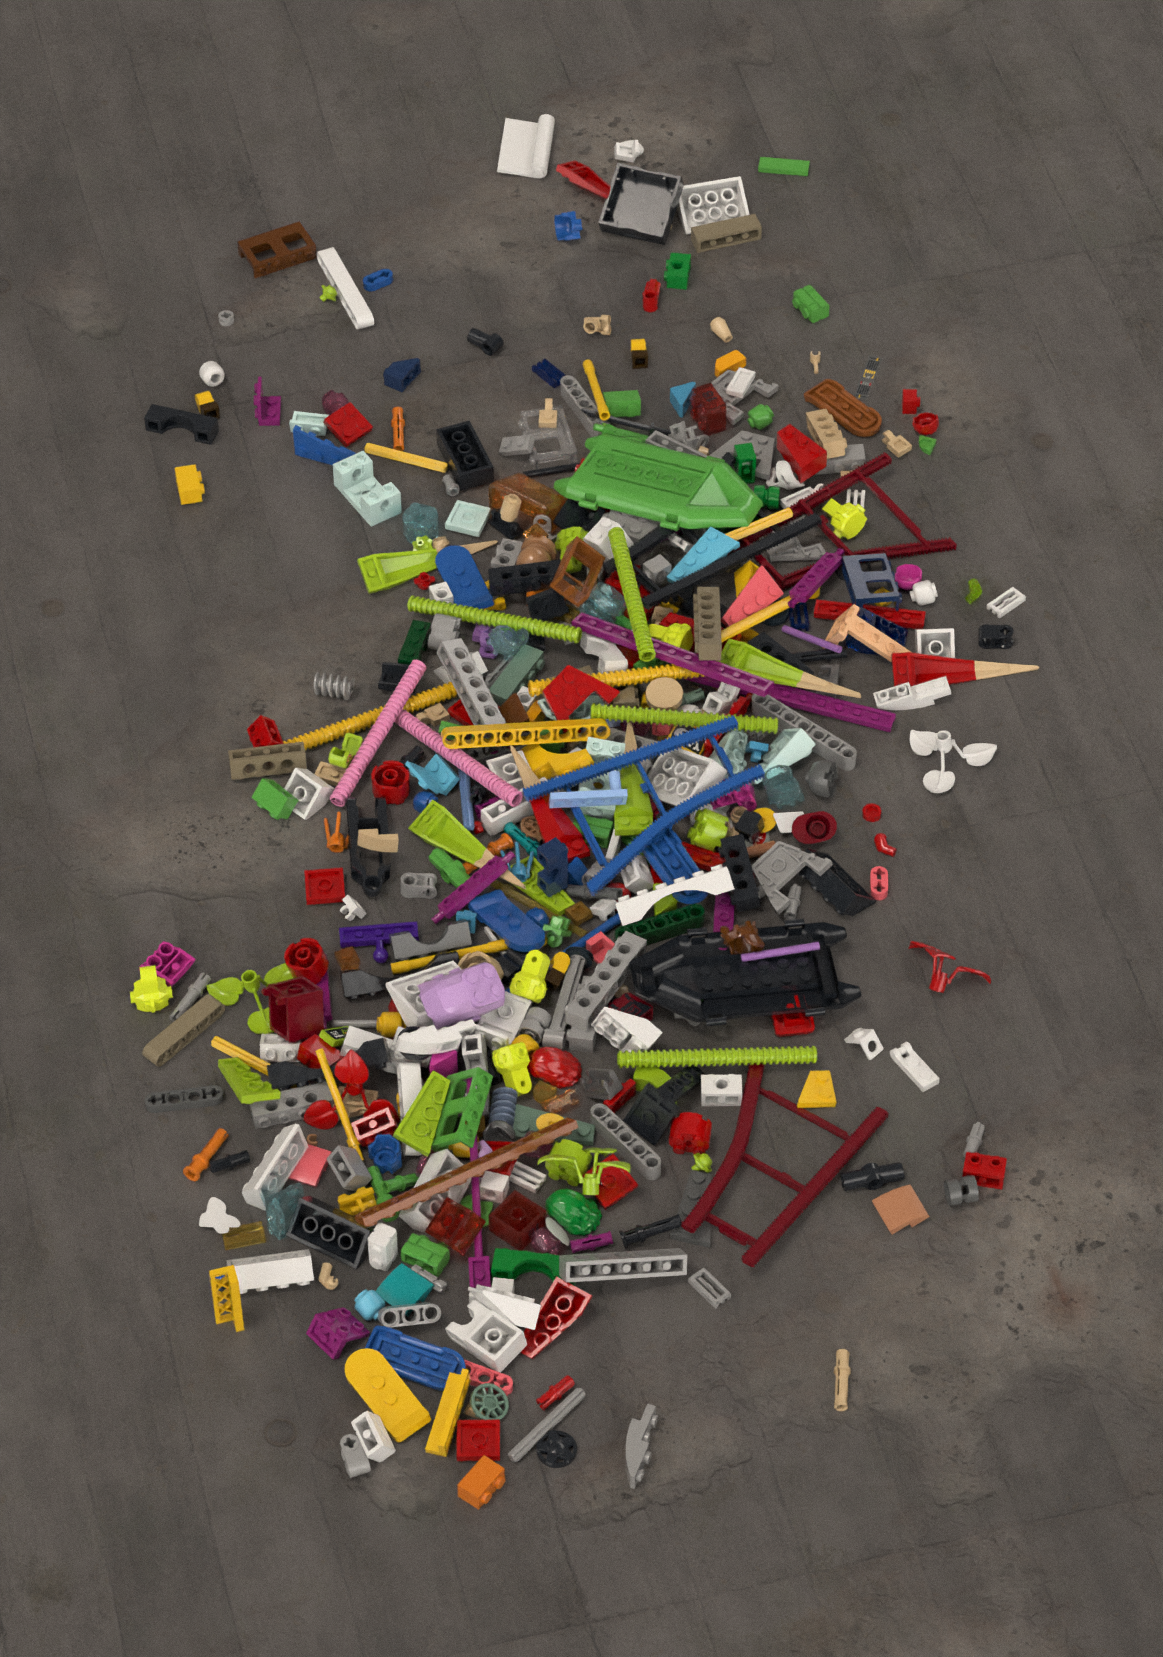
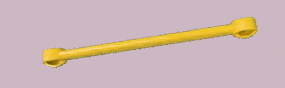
[721,588,820,642]

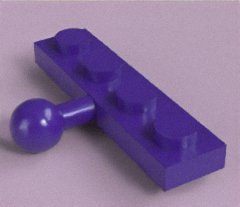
[339,921,419,963]

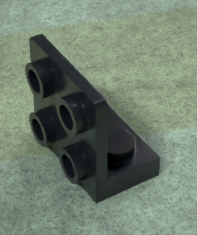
[553,499,605,532]

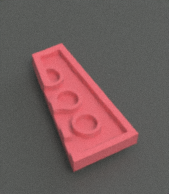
[721,565,784,628]

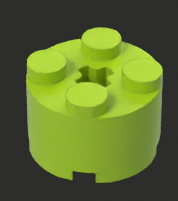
[687,808,728,852]
[545,1139,592,1186]

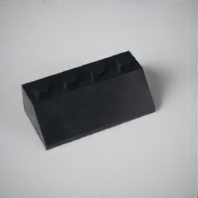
[798,848,877,916]
[286,1196,376,1269]

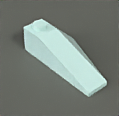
[752,728,815,784]
[709,729,748,780]

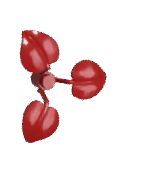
[909,941,991,994]
[304,1049,400,1130]

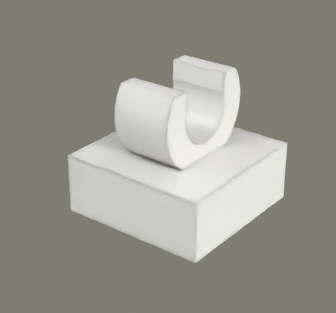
[340,894,367,921]
[590,899,616,922]

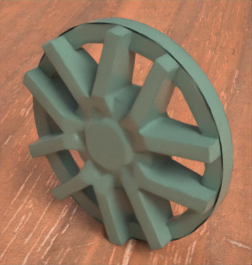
[469,1383,509,1420]

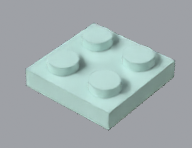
[445,500,491,537]

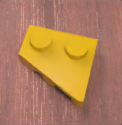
[797,1070,837,1108]

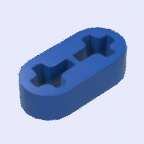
[363,269,393,292]

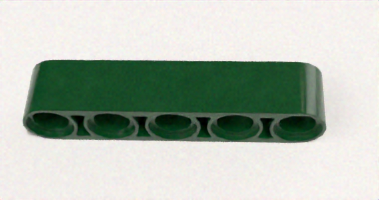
[614,904,705,946]

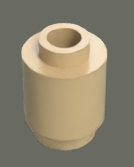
[500,494,521,522]

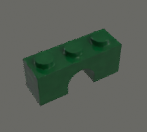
[398,620,431,665]

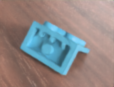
[405,754,460,796]

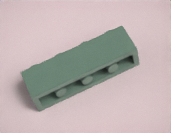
[489,644,545,707]

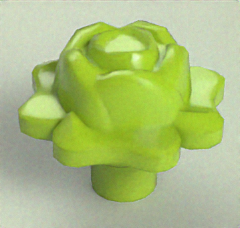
[320,285,337,302]
[412,535,433,551]
[691,1153,713,1173]

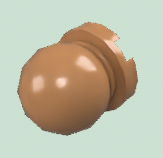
[516,535,557,565]

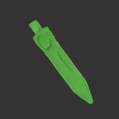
[593,423,649,443]

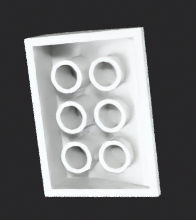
[677,176,750,235]
[647,748,727,807]
[386,961,462,1027]

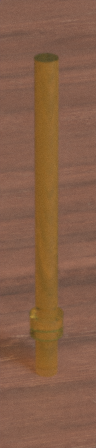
[490,880,588,937]

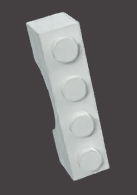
[580,632,628,674]

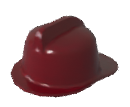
[792,811,837,844]

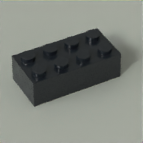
[436,420,494,491]

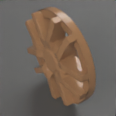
[520,816,542,841]

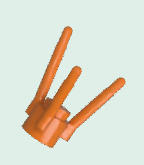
[324,811,349,853]

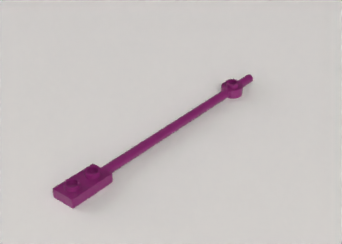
[466,1077,491,1288]

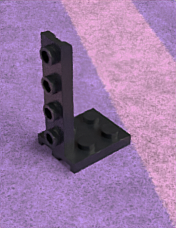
[623,1065,706,1146]

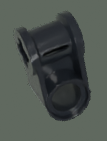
[978,624,1014,649]

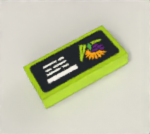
[319,1026,349,1047]

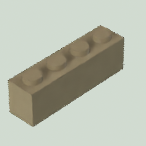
[691,214,762,253]

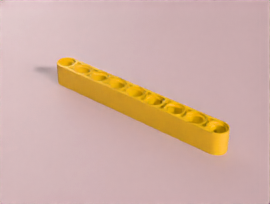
[441,718,610,749]

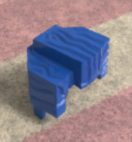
[554,211,582,241]
[368,1134,402,1174]

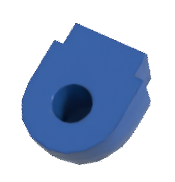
[413,791,438,813]
[526,907,549,929]

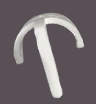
[766,461,805,490]

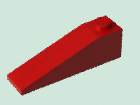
[520,1277,593,1359]

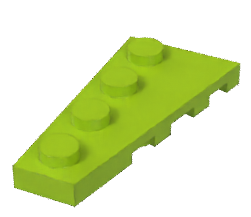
[509,856,575,916]
[218,1057,281,1104]
[393,1070,450,1157]

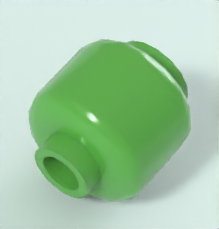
[747,404,774,430]

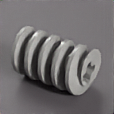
[314,672,355,700]

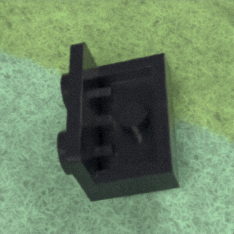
[525,588,569,621]
[378,662,419,693]

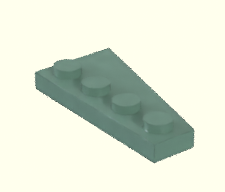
[513,1104,595,1146]

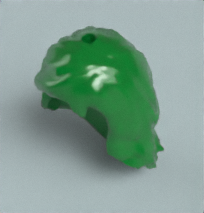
[545,1189,602,1236]

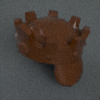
[720,921,765,955]

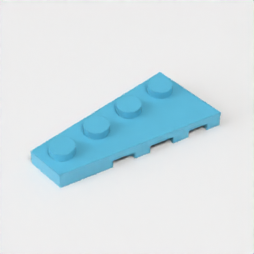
[666,526,740,583]

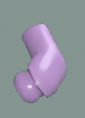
[478,1140,493,1158]

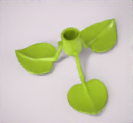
[207,963,293,1034]
[538,1147,630,1195]

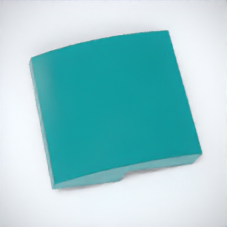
[376,1263,435,1317]

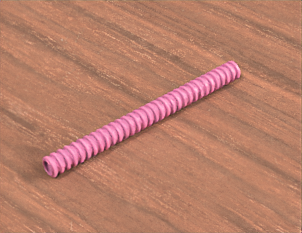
[330,660,427,807]
[395,709,523,807]

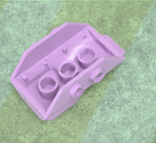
[417,962,505,1029]

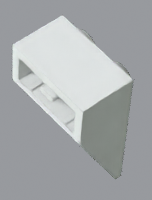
[591,1007,663,1052]
[468,1285,541,1330]

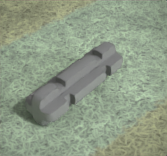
[411,1265,447,1293]

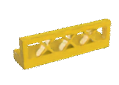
[209,1265,244,1332]
[425,1368,471,1457]

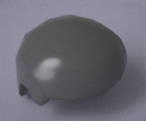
[482,1120,516,1142]

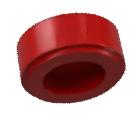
[862,803,882,822]

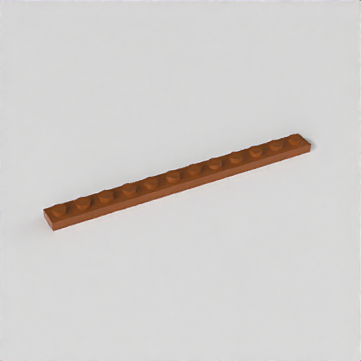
[355,1117,579,1227]

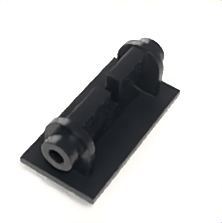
[487,508,525,540]

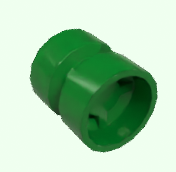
[754,485,780,509]

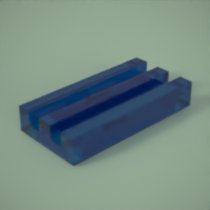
[532,358,567,388]
[789,602,809,631]

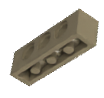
[228,742,307,780]

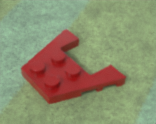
[541,665,620,744]

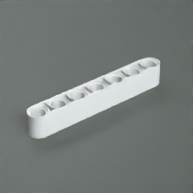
[316,247,374,330]

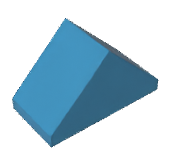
[670,382,696,418]

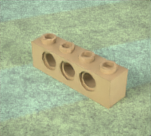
[806,409,847,459]

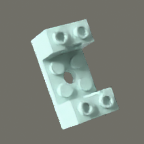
[333,451,402,527]
[574,737,626,821]

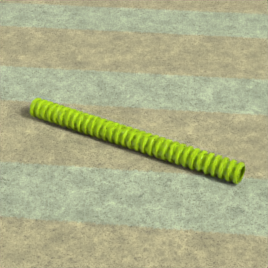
[608,527,656,662]
[407,595,582,644]
[590,703,778,734]
[617,1046,817,1069]

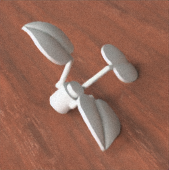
[910,730,997,793]

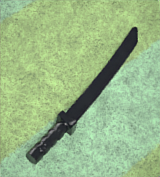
[581,408,671,436]

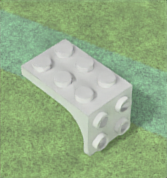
[473,991,532,1052]

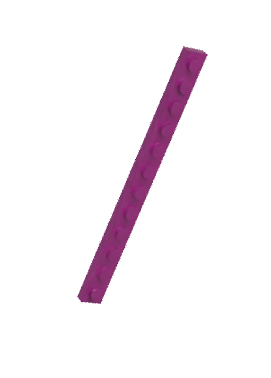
[572,612,774,697]
[682,675,896,732]

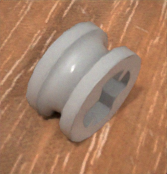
[218,310,234,326]

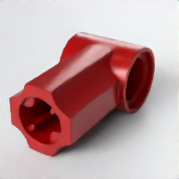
[642,279,661,312]

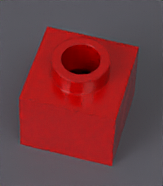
[902,389,920,414]

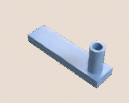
[549,771,628,808]

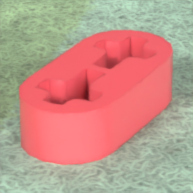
[870,866,888,900]

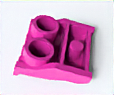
[139,941,195,987]

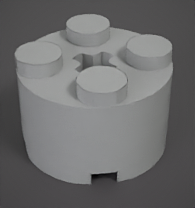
[428,613,461,651]

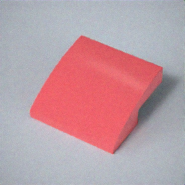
[288,1144,332,1188]

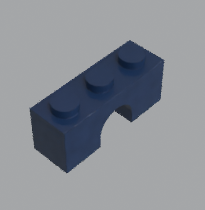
[537,837,568,897]

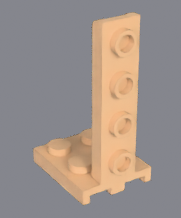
[821,604,911,662]

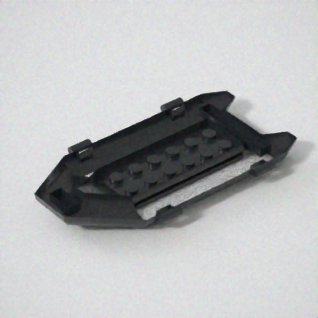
[629,918,862,1026]

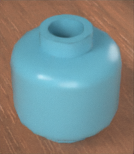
[354,1289,385,1321]

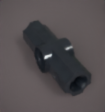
[840,1162,905,1191]

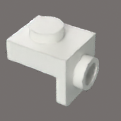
[614,140,641,163]

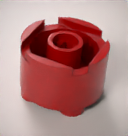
[371,760,410,805]
[284,938,329,984]
[669,1112,712,1155]

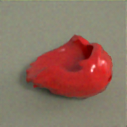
[527,1047,582,1089]

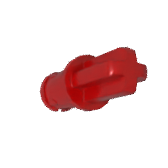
[536,1375,575,1410]

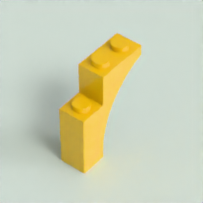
[520,744,595,780]

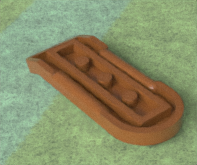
[803,379,882,437]

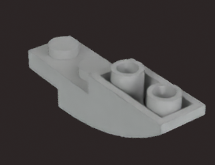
[626,1404,658,1489]

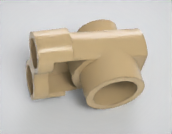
[583,315,611,335]

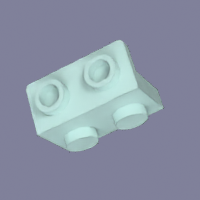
[289,411,329,436]

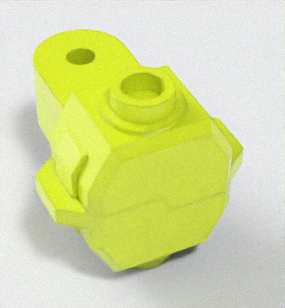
[822,498,867,540]
[648,623,694,651]
[509,950,550,1004]
[130,965,173,1013]
[491,1042,532,1097]

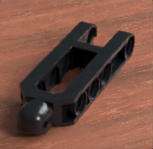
[346,797,391,897]

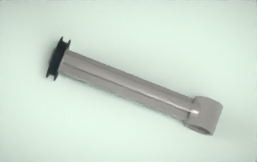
[542,946,594,1051]

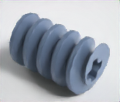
[488,1087,518,1128]

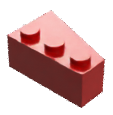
[777,424,827,484]

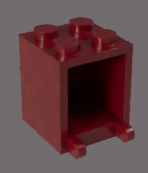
[261,976,324,1043]

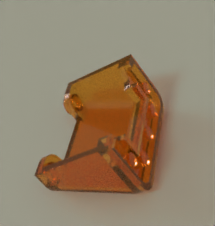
[489,473,568,533]

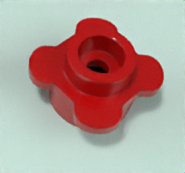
[414,572,435,590]

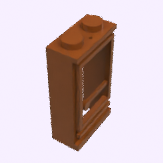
[549,536,606,607]

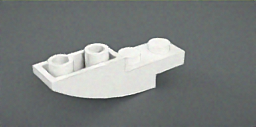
[873,676,951,710]
[395,1019,476,1054]

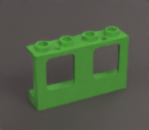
[431,1067,493,1152]

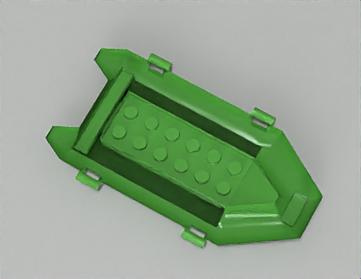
[554,433,763,531]

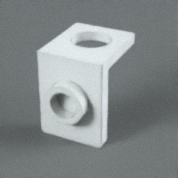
[844,1028,884,1060]

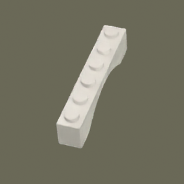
[615,864,734,926]

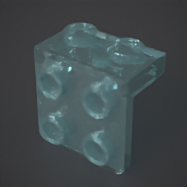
[265,1182,304,1240]

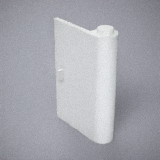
[497,114,555,178]

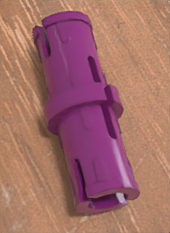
[570,1231,613,1253]

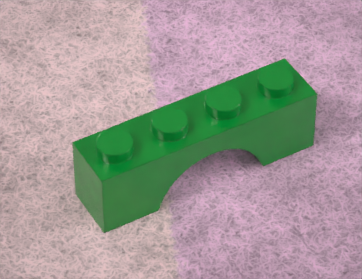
[491,1248,576,1286]

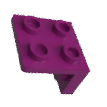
[254,377,281,426]
[306,1307,370,1360]

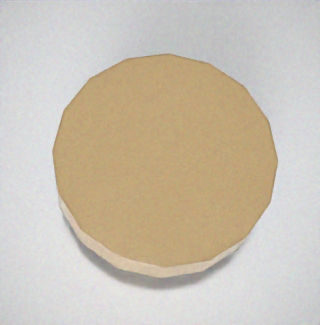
[646,677,683,711]

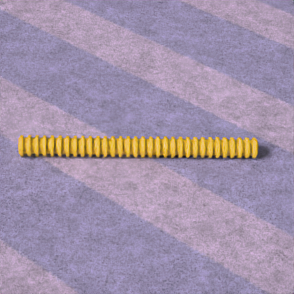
[528,664,705,697]
[283,682,457,751]

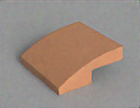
[872,1185,930,1235]

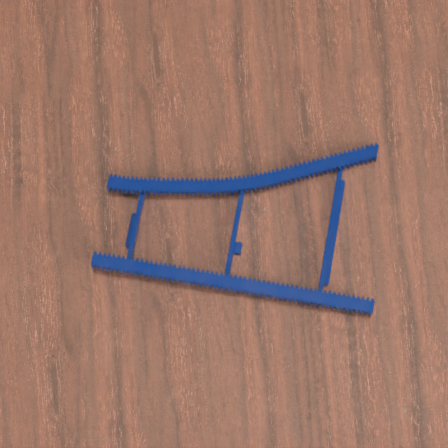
[523,715,765,896]

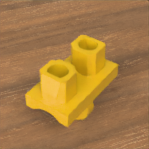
[337,1187,376,1216]

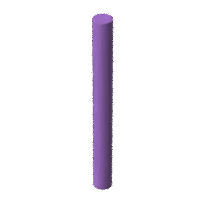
[782,625,842,653]
[741,942,820,962]

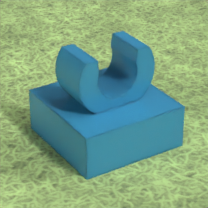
[745,741,769,763]
[456,910,477,934]

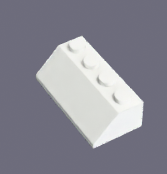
[242,1124,309,1211]
[399,1149,471,1238]
[226,1249,314,1294]

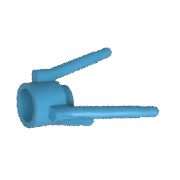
[500,841,534,882]

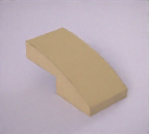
[357,829,399,852]

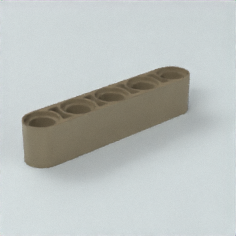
[142,994,225,1067]

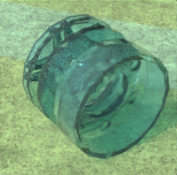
[579,582,627,624]

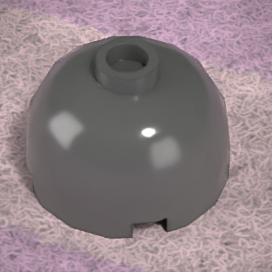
[805,760,838,798]

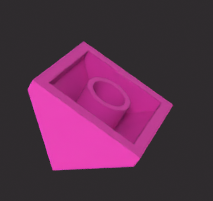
[430,1050,458,1078]

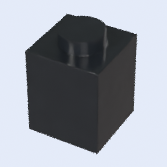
[734,810,765,844]

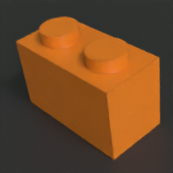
[457,1455,506,1510]

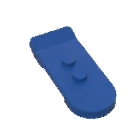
[435,545,494,610]
[642,829,708,904]
[468,890,545,952]
[365,1325,466,1391]

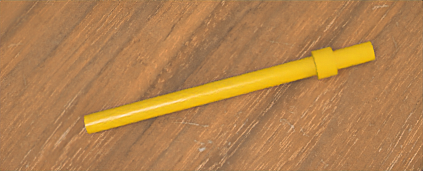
[315,1048,364,1161]

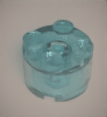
[402,502,439,543]

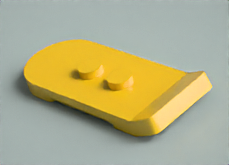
[345,1348,432,1443]

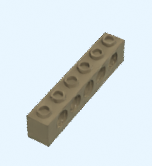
[693,587,722,661]

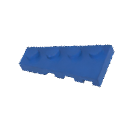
[293,425,357,465]

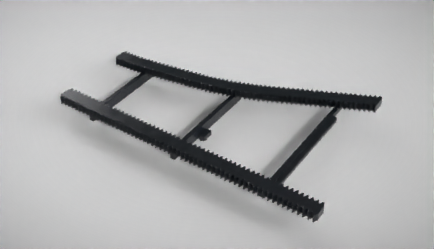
[603,452,822,610]

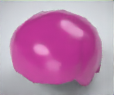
[895,564,922,590]

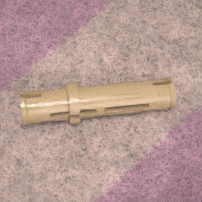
[834,1349,851,1411]

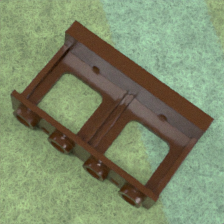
[237,221,317,278]

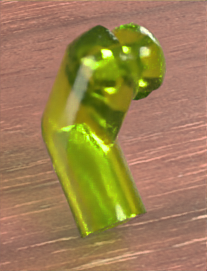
[965,578,982,604]

